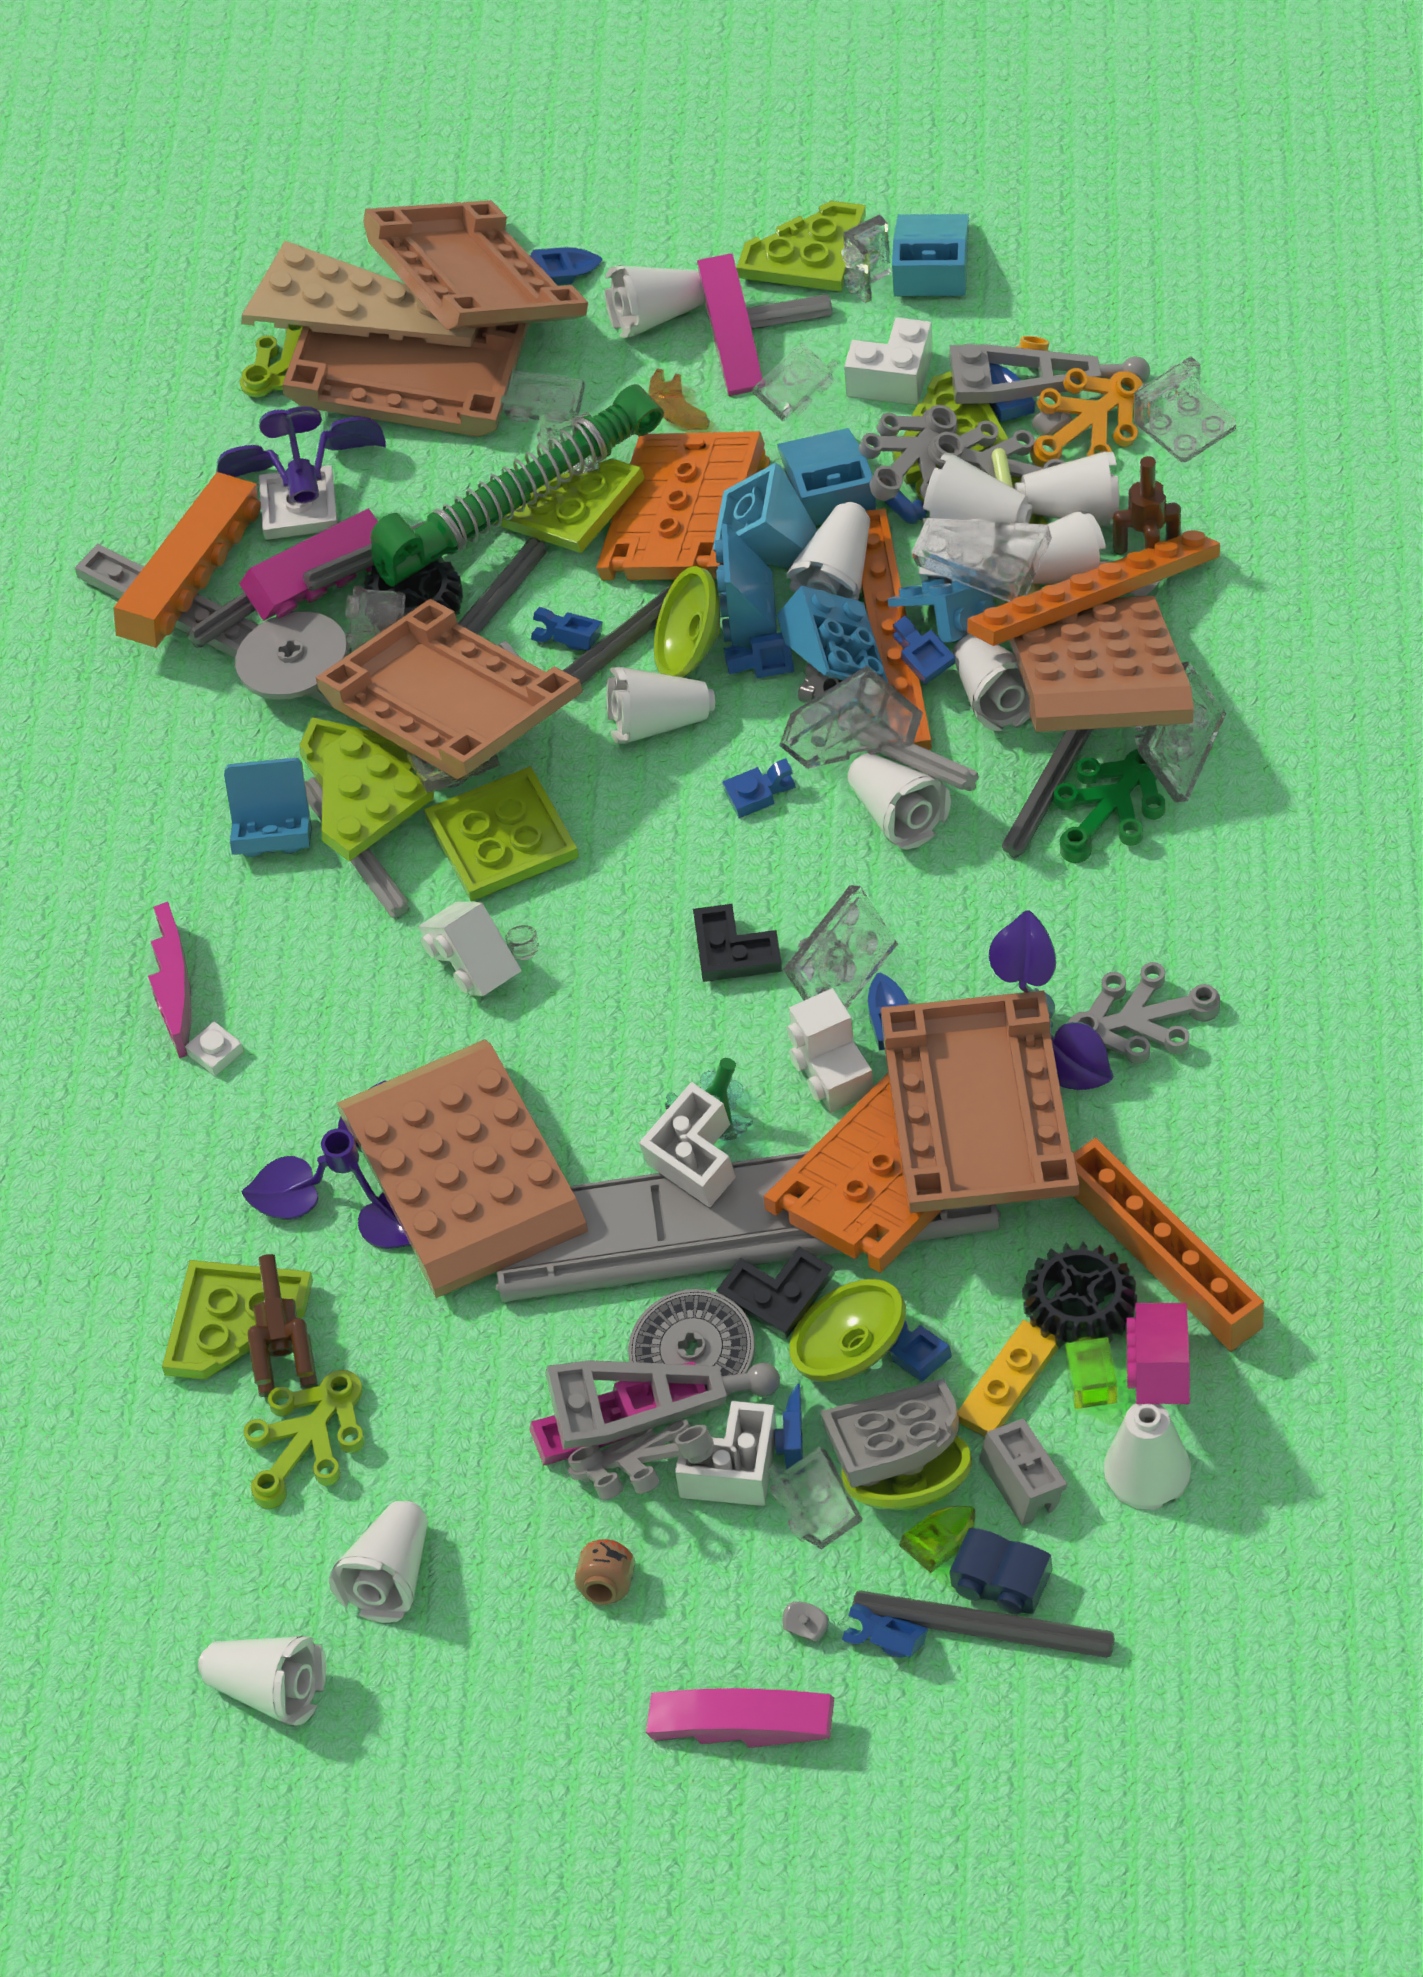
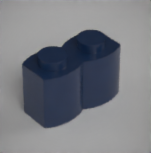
[950,1528,1053,1614]

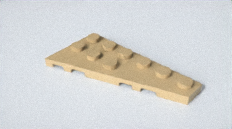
[241,241,481,347]

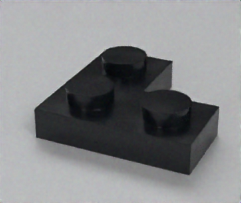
[693,904,782,982]
[716,1246,835,1339]

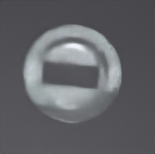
[505,925,539,960]

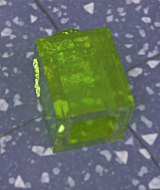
[1065,1337,1117,1409]

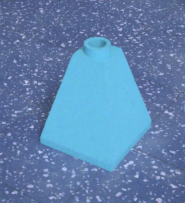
[713,463,818,569]

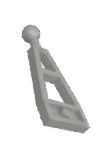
[949,344,1150,404]
[545,1360,780,1449]

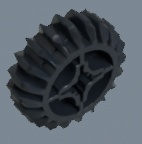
[361,556,463,632]
[1022,1241,1137,1352]

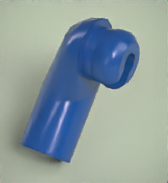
[884,490,927,524]

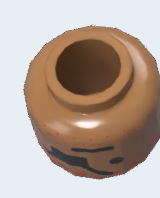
[574,1539,635,1605]

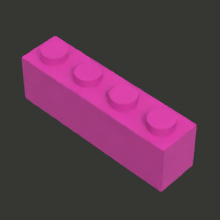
[239,508,378,621]
[1127,1303,1190,1404]

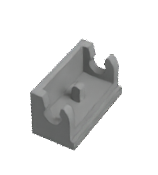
[979,1418,1067,1526]

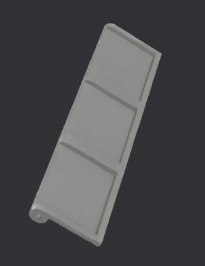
[495,1151,1001,1303]

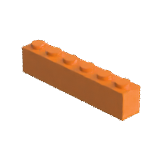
[113,472,261,648]
[1073,1137,1264,1352]

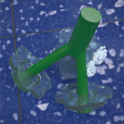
[665,1058,753,1141]

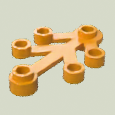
[1030,368,1144,467]

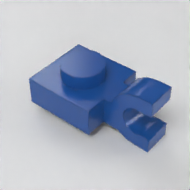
[531,607,603,650]
[893,616,955,685]
[724,632,794,678]
[722,758,796,818]
[842,1603,928,1657]

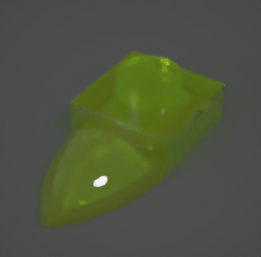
[899,1506,975,1573]

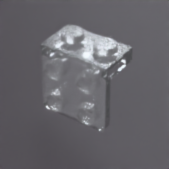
[1134,356,1236,462]

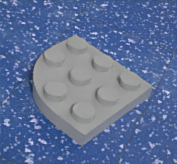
[820,1378,959,1488]

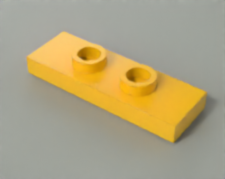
[958,1319,1058,1437]

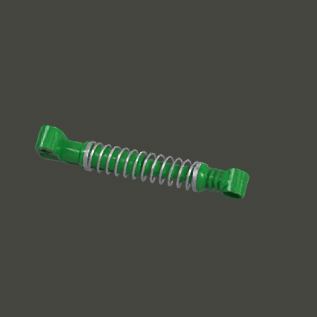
[370,384,664,587]

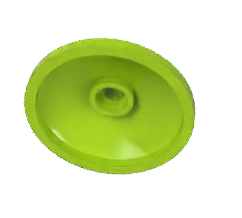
[654,566,721,677]
[789,1279,906,1381]
[841,1436,972,1510]

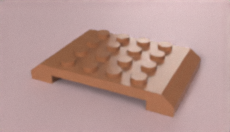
[363,200,588,330]
[282,323,530,437]
[1002,596,1194,732]
[315,599,583,779]
[881,990,1079,1213]
[337,1039,588,1298]

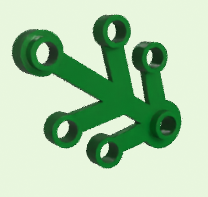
[1054,748,1165,863]

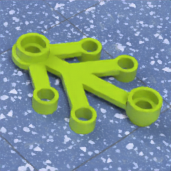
[240,324,303,397]
[243,1370,365,1509]

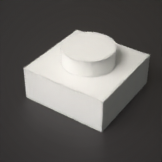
[185,1021,244,1077]

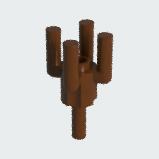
[1113,456,1181,554]
[247,1254,318,1397]

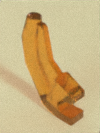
[649,368,710,430]

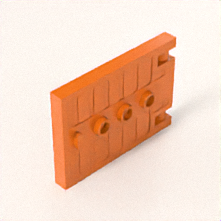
[596,431,765,580]
[763,1073,942,1273]

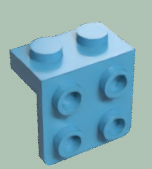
[888,576,995,642]
[224,758,312,857]

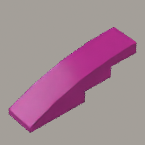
[697,253,764,396]
[148,902,191,1058]
[529,1361,707,1466]
[646,1688,834,1748]

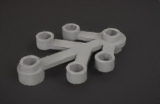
[858,405,957,501]
[928,421,1066,489]
[1067,962,1220,1064]
[568,1420,714,1500]

